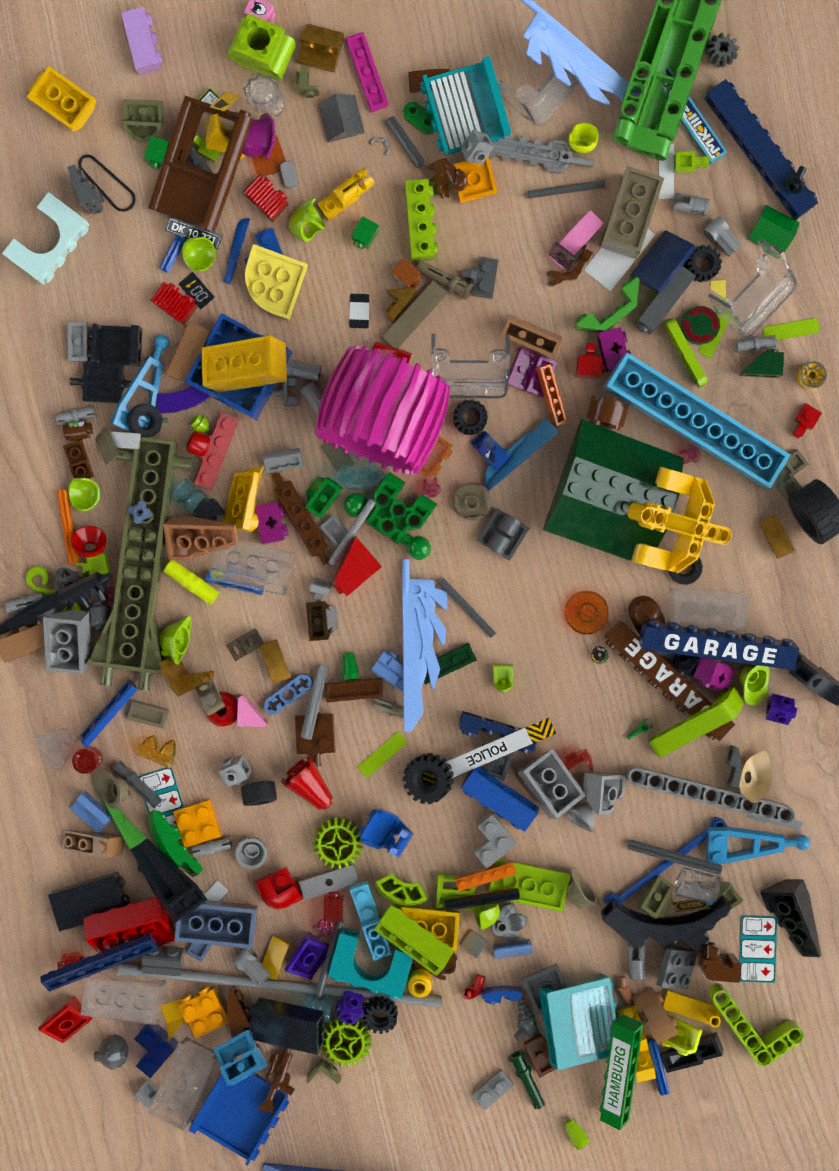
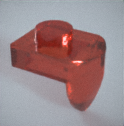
[562,749,593,772]

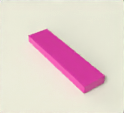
[345,32,389,113]

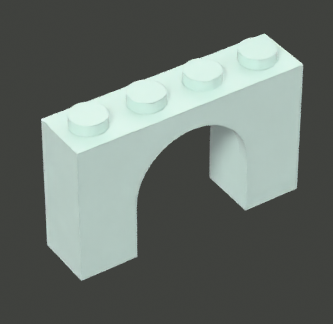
[2,192,90,285]

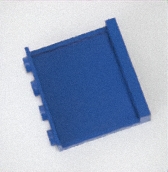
[188,1072,289,1166]

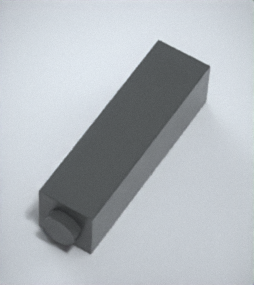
[636,266,696,335]

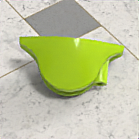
[159,616,192,665]

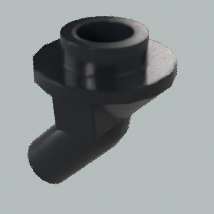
[784,166,807,194]

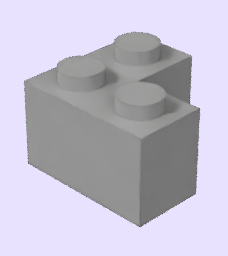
[474,811,517,868]

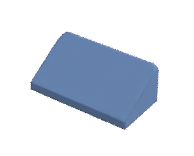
[493,940,533,959]

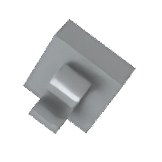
[309,578,332,601]
[134,1079,161,1108]

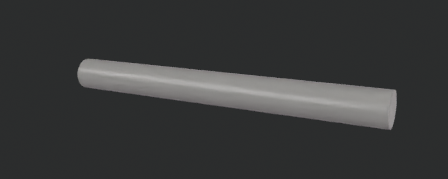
[328,499,376,566]

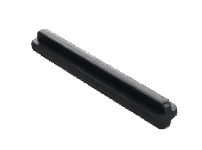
[444,888,520,911]

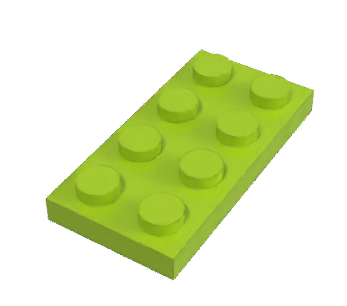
[488,858,571,912]

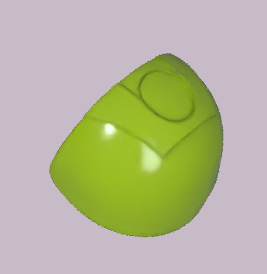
[182,237,215,271]
[68,478,100,511]
[474,903,500,931]

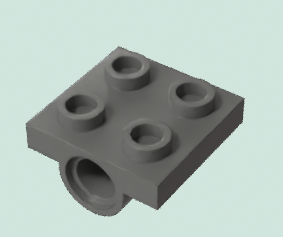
[477,508,530,561]
[656,945,698,989]

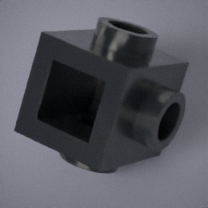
[672,654,700,681]

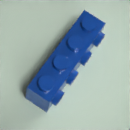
[461,767,539,832]

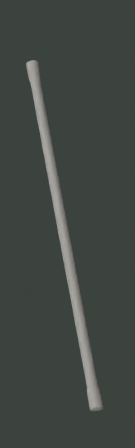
[118,963,442,1008]

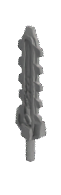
[489,135,594,174]

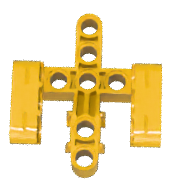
[627,467,732,573]

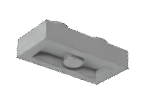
[67,322,89,362]

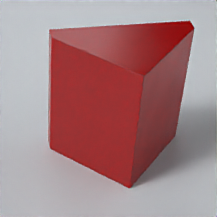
[38,996,92,1043]

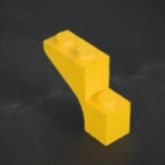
[617,1005,656,1083]

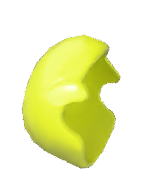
[568,123,599,154]

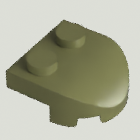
[122,99,164,142]

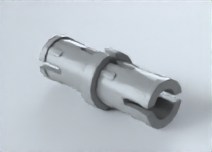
[736,335,777,352]
[55,405,97,426]
[5,592,45,613]
[192,837,232,858]

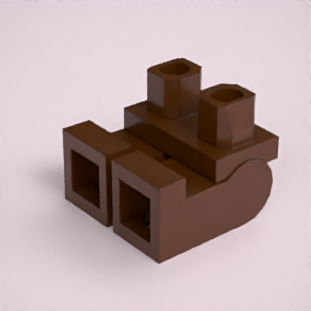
[698,942,741,983]

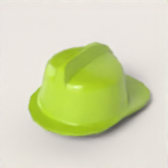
[739,663,770,706]

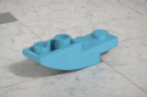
[349,881,392,960]

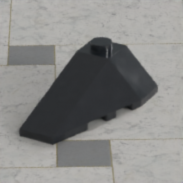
[760,879,821,957]

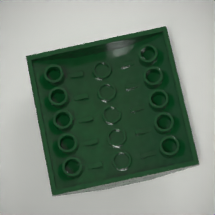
[543,419,684,567]

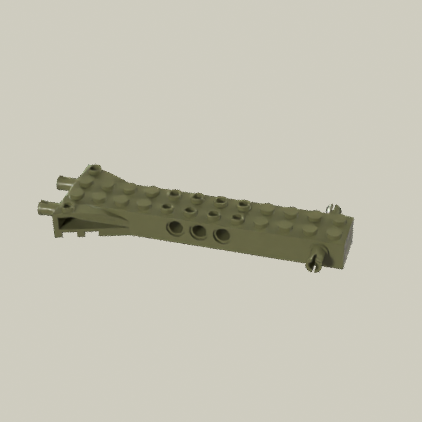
[86,437,195,691]

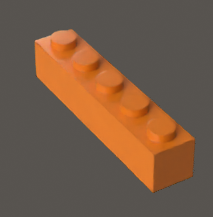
[536,364,567,426]
[455,860,516,891]

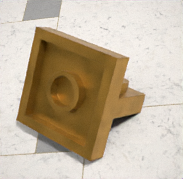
[297,24,344,73]

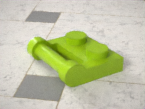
[436,872,476,910]

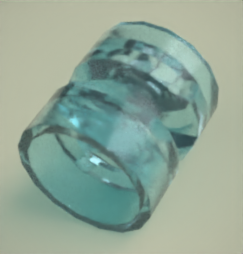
[171,478,208,514]
[304,994,333,1022]

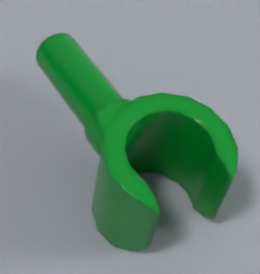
[627,719,653,740]

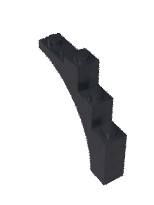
[601,895,732,952]

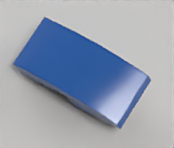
[481,986,523,1004]

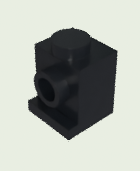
[194,498,225,521]

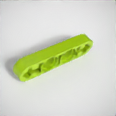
[663,318,708,388]

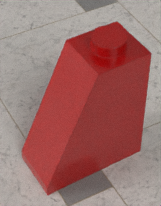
[333,535,382,596]

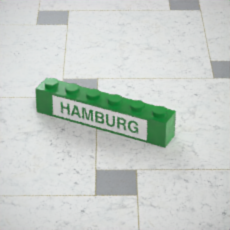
[599,1014,643,1130]

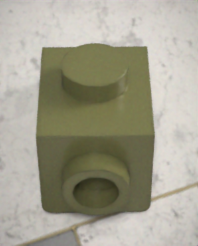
[296,65,319,98]

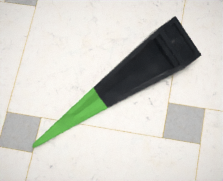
[99,795,208,924]

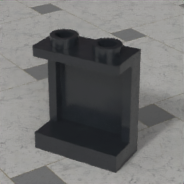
[88,323,143,367]

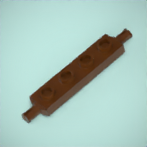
[272,472,329,565]

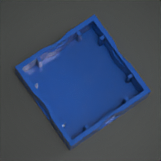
[184,313,293,421]

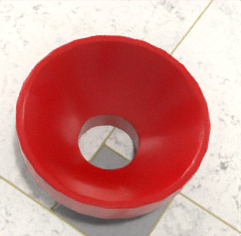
[71,526,107,558]
[206,692,238,727]

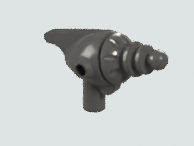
[514,997,540,1041]

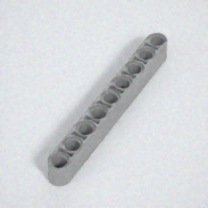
[626,766,795,824]

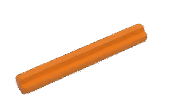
[57,489,79,565]

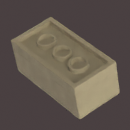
[600,166,664,259]

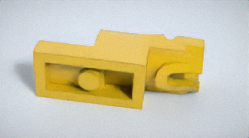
[317,167,375,221]

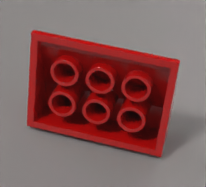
[84,897,176,953]

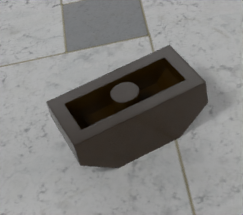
[306,601,338,641]

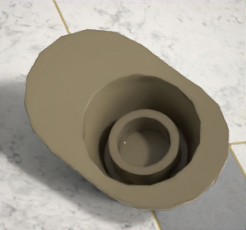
[93,768,131,809]
[567,868,600,909]

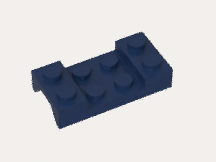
[458,711,537,753]

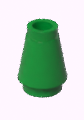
[341,652,360,681]

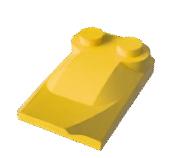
[27,66,97,132]
[223,466,264,532]
[400,906,460,952]

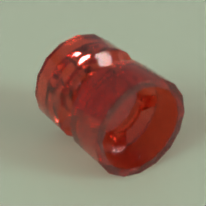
[72,746,103,774]

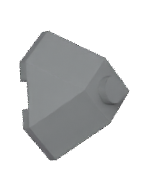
[583,772,626,815]

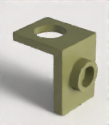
[306,1059,341,1084]

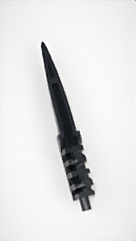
[0,571,112,634]

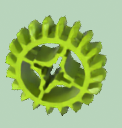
[312,817,363,869]
[322,1016,372,1068]

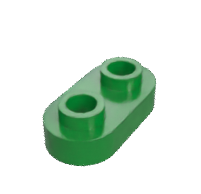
[403,102,434,135]

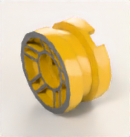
[796,361,827,389]

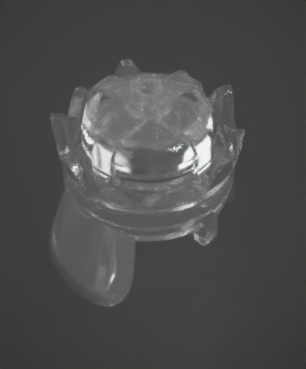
[243,73,285,117]

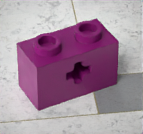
[596,327,631,372]
[255,502,288,544]
[693,657,735,692]

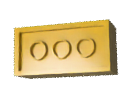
[202,335,287,393]

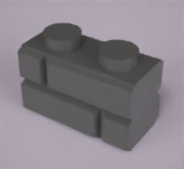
[142,946,184,976]

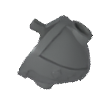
[94,1035,129,1070]

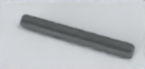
[627,840,722,875]

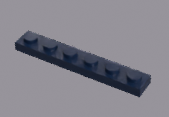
[40,933,158,992]

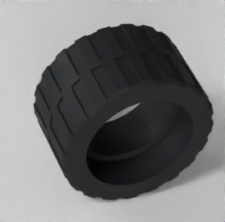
[788,479,839,545]

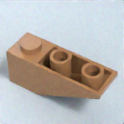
[62,830,123,858]

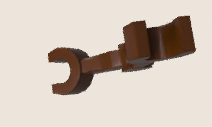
[547,249,593,287]

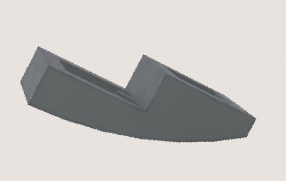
[725,745,742,788]

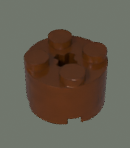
[586,395,630,430]

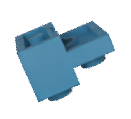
[213,1030,268,1086]

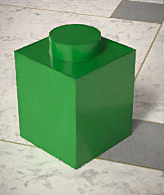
[144,136,169,169]
[351,216,380,250]

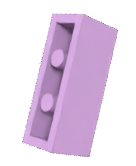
[121,7,163,75]

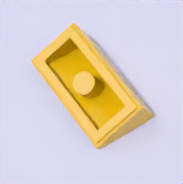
[262,935,291,980]

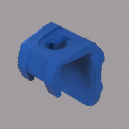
[359,809,413,857]

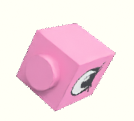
[244,0,276,23]

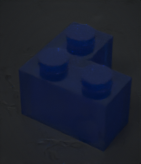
[134,1017,179,1078]

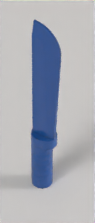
[223,218,250,284]

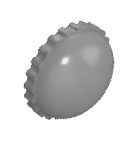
[235,836,268,869]

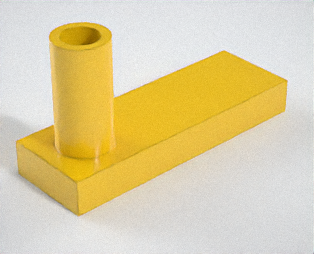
[662,989,721,1028]

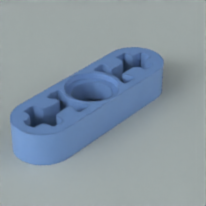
[264,674,313,715]

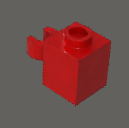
[576,343,605,379]

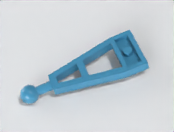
[110,334,169,433]
[706,827,810,864]

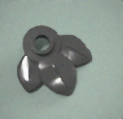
[491,903,528,941]

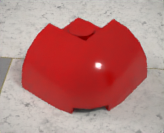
[253,866,304,910]

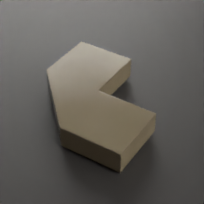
[776,449,809,503]

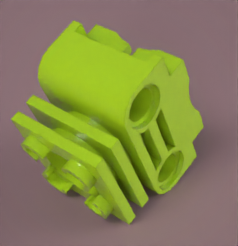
[227,13,297,82]

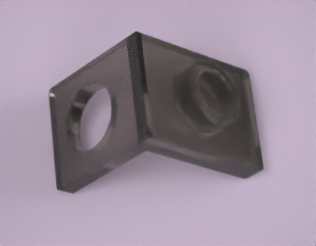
[549,242,587,270]
[226,628,264,661]

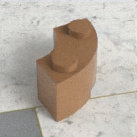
[632,987,678,1045]

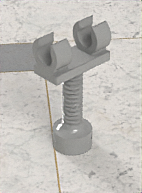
[270,378,300,407]

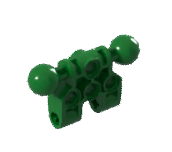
[344,472,437,560]

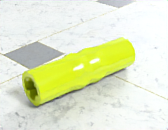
[163,560,220,605]

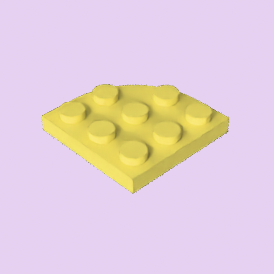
[245,244,308,320]

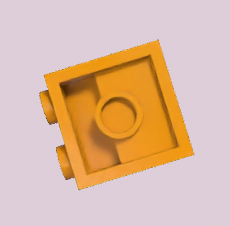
[178,986,228,1038]

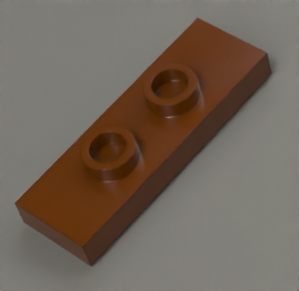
[325,678,384,703]

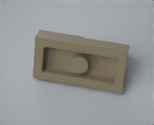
[195,678,225,716]

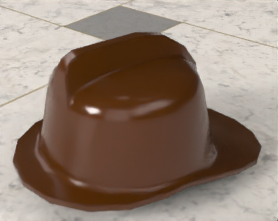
[628,596,666,635]

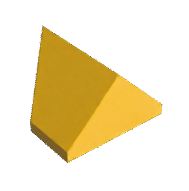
[205,113,230,152]

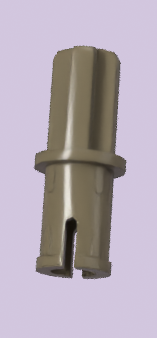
[373,698,404,719]

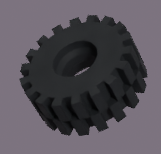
[402,753,454,804]

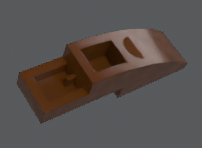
[227,986,263,1054]

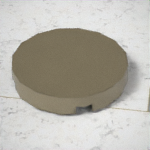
[454,482,492,521]

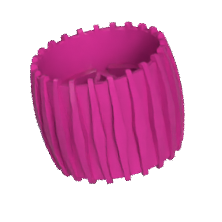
[315,345,450,475]

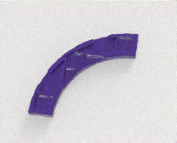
[156,386,210,414]

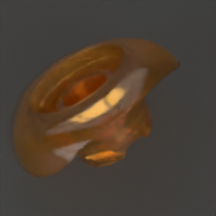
[565,591,608,635]

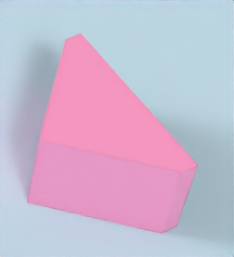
[237,695,269,727]

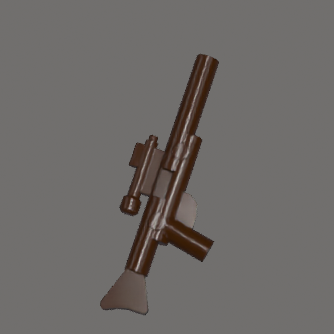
[258,1047,295,1113]

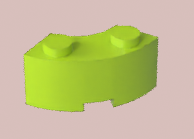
[374,873,427,907]

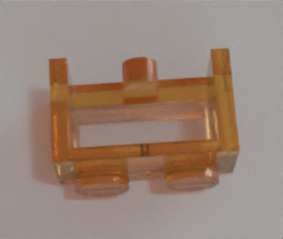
[420,436,453,477]

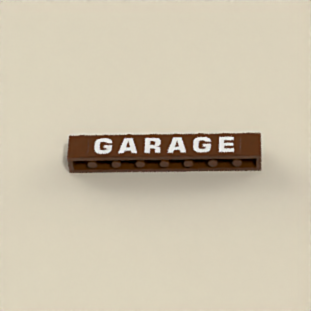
[604,620,735,741]

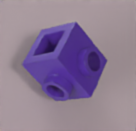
[766,693,797,725]
[335,990,364,1025]

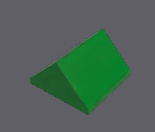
[748,205,800,257]

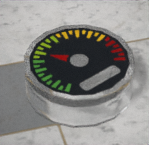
[589,645,609,664]

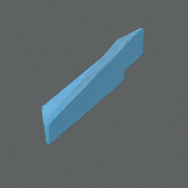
[485,419,559,491]

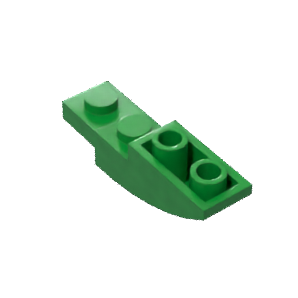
[147,810,203,877]

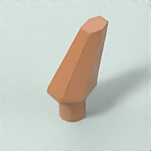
[615,976,634,1005]

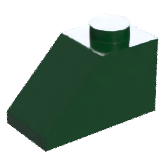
[740,349,784,378]

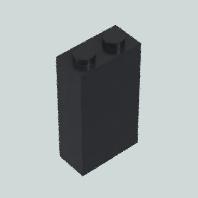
[48,872,130,932]
[250,997,324,1055]

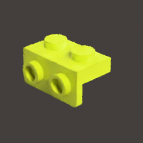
[661,1014,702,1056]

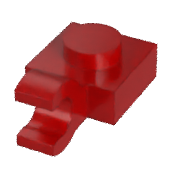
[792,403,822,439]

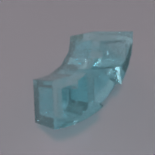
[332,462,386,490]

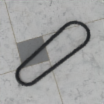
[78,154,136,212]

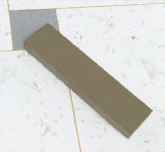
[382,280,447,348]

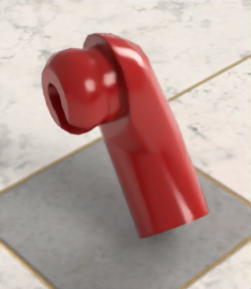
[462,974,485,1000]

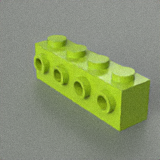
[405,179,438,262]
[373,905,454,976]

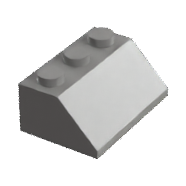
[43,610,91,674]
[517,748,586,819]

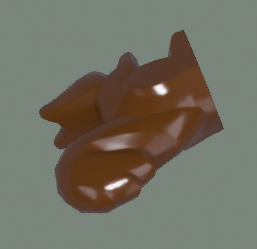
[426,158,468,199]

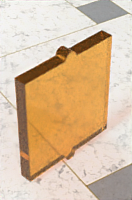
[251,135,286,177]

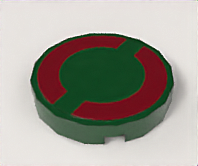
[681,306,720,345]

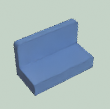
[70,791,112,833]

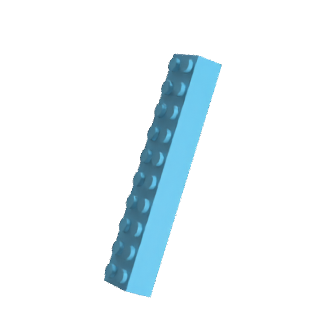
[603,352,790,488]

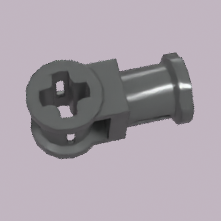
[55,567,84,591]

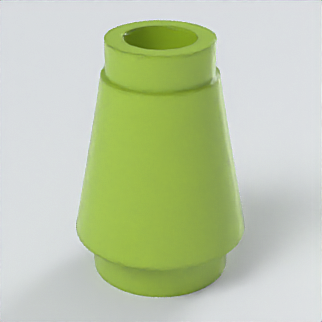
[564,1119,590,1150]

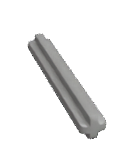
[301,665,328,740]

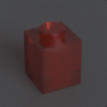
[324,892,344,922]

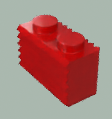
[243,175,288,222]
[150,282,197,325]

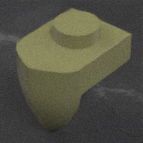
[715,882,743,908]

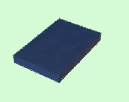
[630,230,696,294]

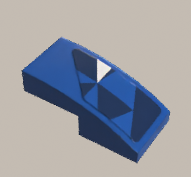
[471,431,511,471]

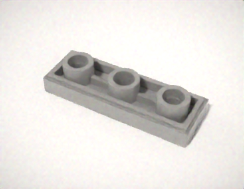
[299,864,360,900]

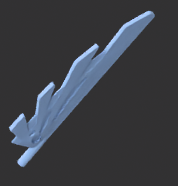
[521,0,646,112]
[402,559,447,732]

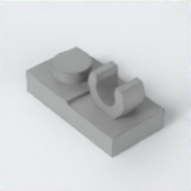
[472,1069,514,1110]

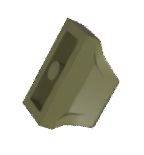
[638,875,675,919]

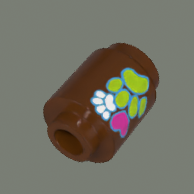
[63,419,93,441]

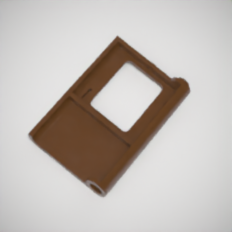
[148,95,253,232]

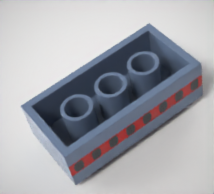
[175,901,258,949]

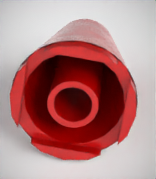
[281,756,333,810]

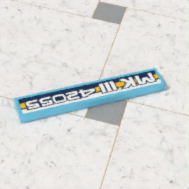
[652,66,727,165]

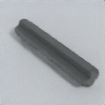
[386,116,425,168]

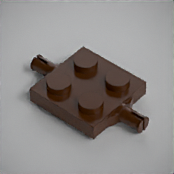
[295,712,336,767]

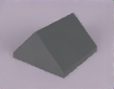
[318,94,365,143]

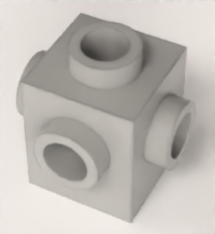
[461,130,494,165]
[219,754,252,787]

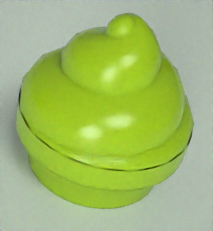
[189,414,210,433]

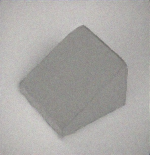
[460,929,487,959]

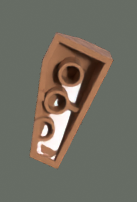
[163,516,238,561]

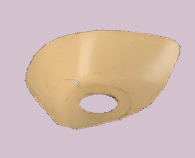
[739,751,773,803]

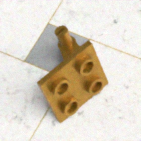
[159,657,215,697]

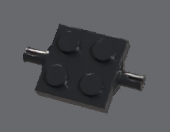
[70,363,132,404]

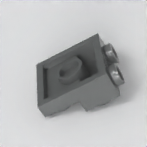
[67,165,104,214]
[522,963,572,1015]

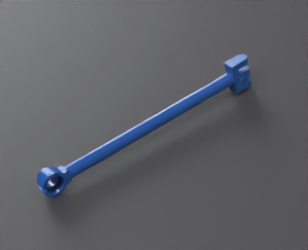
[603,817,726,905]

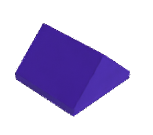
[284,931,329,979]

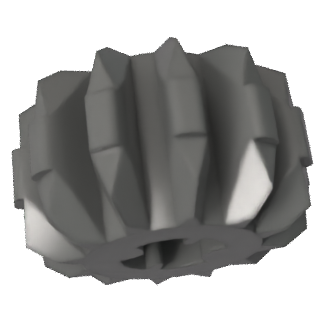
[705,33,739,68]

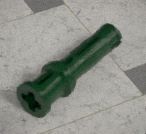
[508,1050,545,1110]

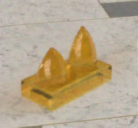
[136,735,176,769]

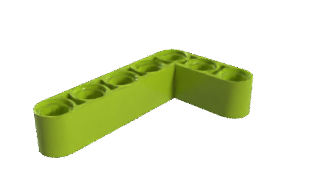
[648,685,745,758]
[708,983,804,1067]

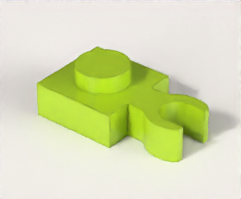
[75,553,111,575]

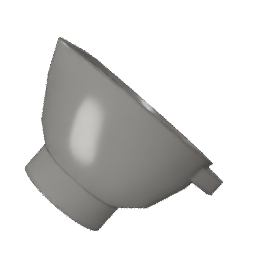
[566,802,595,832]

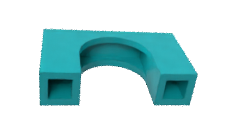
[328,927,413,999]

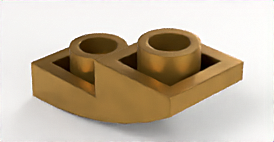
[759,514,795,559]
[259,639,291,684]

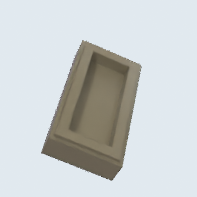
[126,700,169,729]

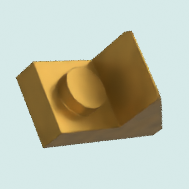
[386,287,417,323]

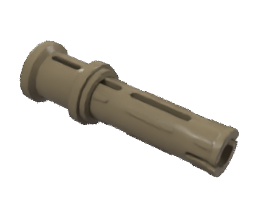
[417,260,474,300]

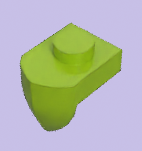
[493,664,514,692]

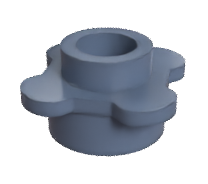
[128,501,152,524]

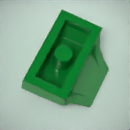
[305,476,343,519]

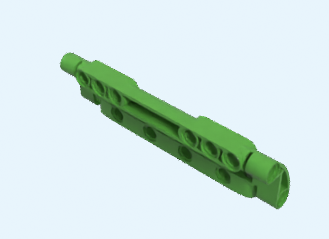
[612,0,722,161]

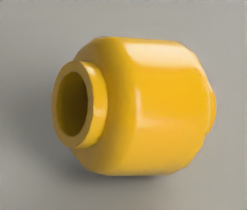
[407,969,433,998]

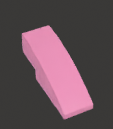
[548,210,604,270]

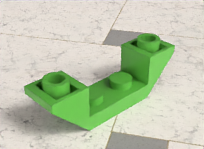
[574,277,640,333]

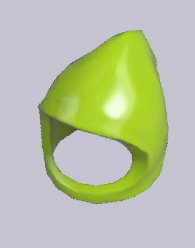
[288,197,326,242]

